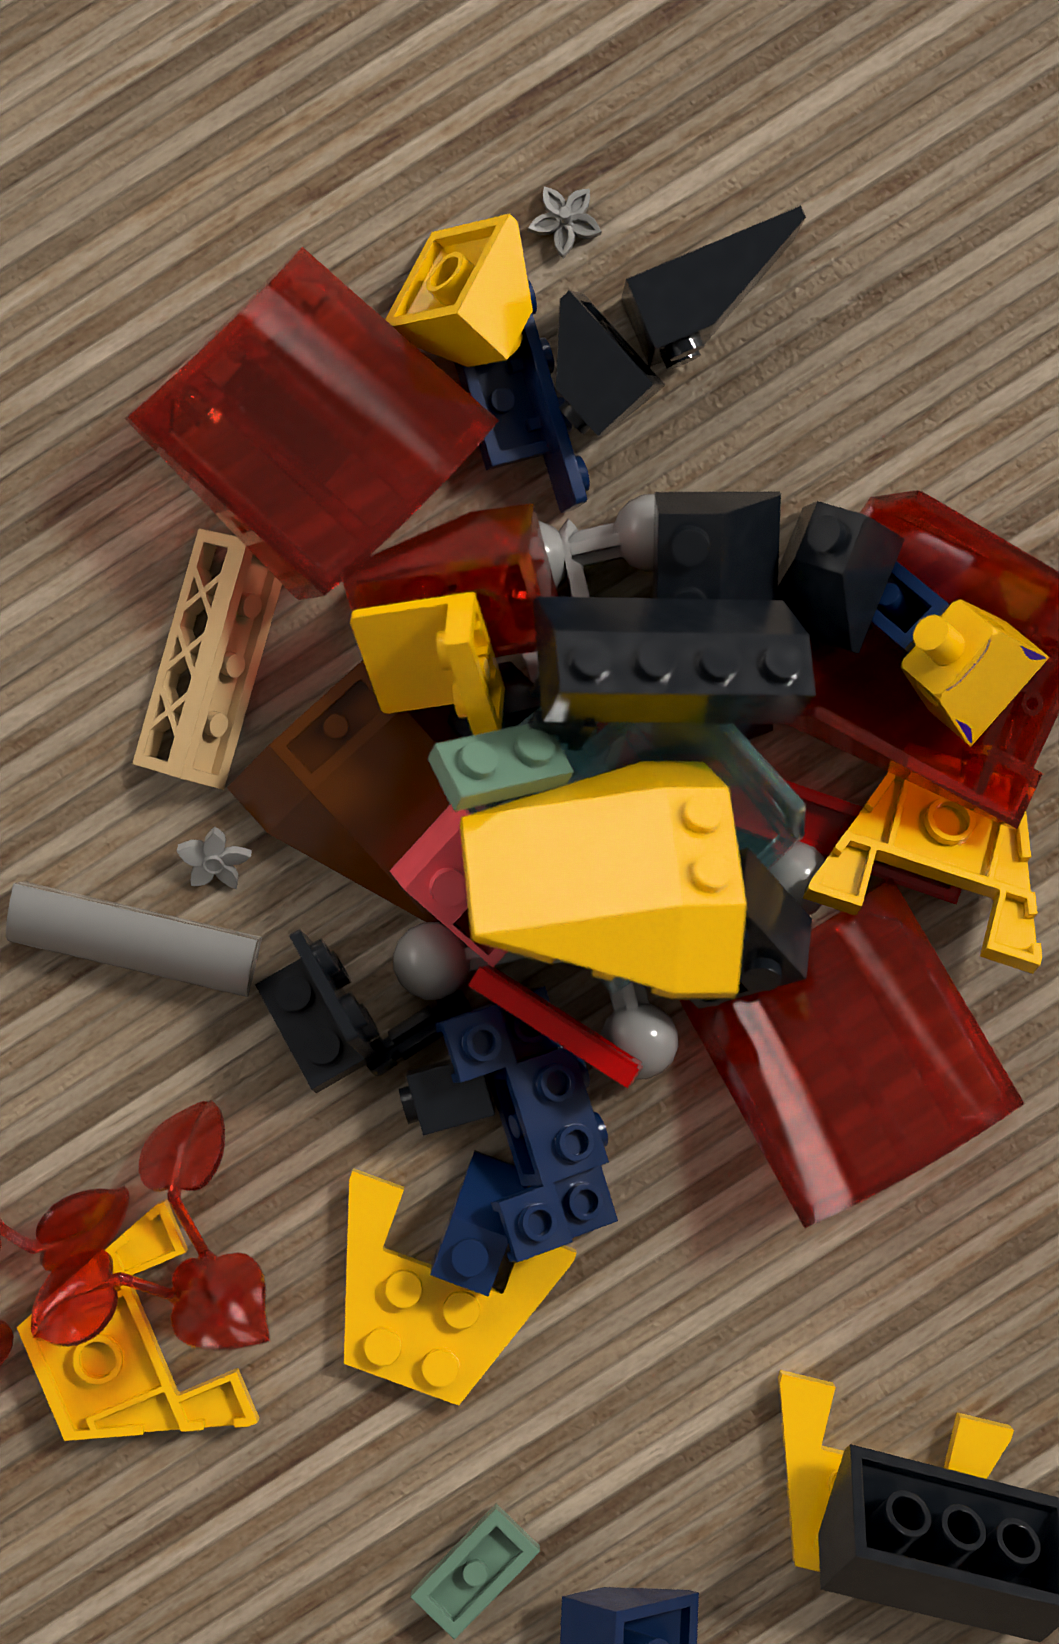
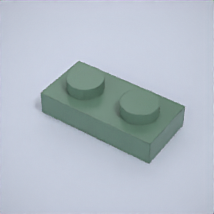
[428,724,574,812]
[410,1504,540,1640]

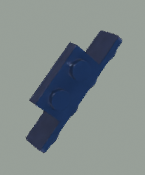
[454,280,590,513]

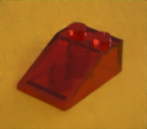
[340,503,558,657]

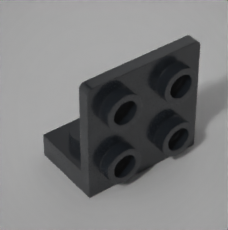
[255,929,381,1093]

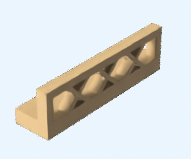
[132,528,291,790]

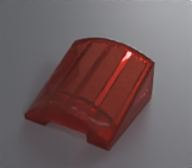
[124,247,499,600]
[786,490,1059,829]
[679,877,1025,1229]

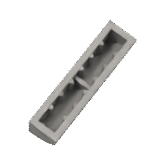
[6,882,262,997]

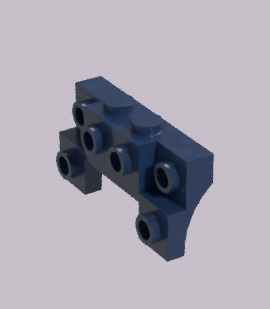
[435,986,618,1263]

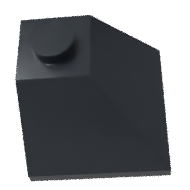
[556,290,665,436]
[778,501,905,654]

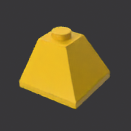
[380,214,533,367]

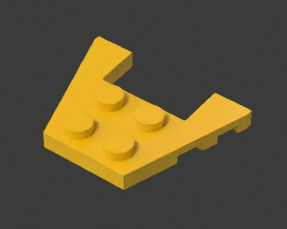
[803,746,1042,974]
[344,1168,577,1406]
[16,1199,259,1441]
[778,1370,1014,1572]

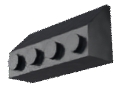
[651,492,781,753]
[533,596,816,724]
[818,1444,1059,1642]

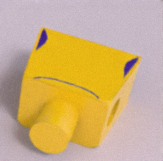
[901,599,1049,747]

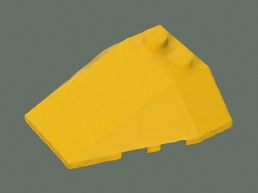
[459,761,746,999]

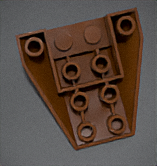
[227,660,509,923]

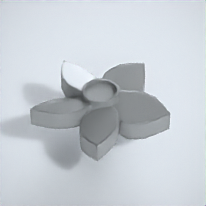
[528,186,602,259]
[177,827,252,890]

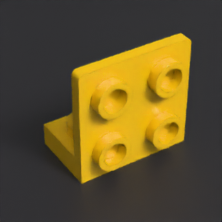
[350,592,505,736]

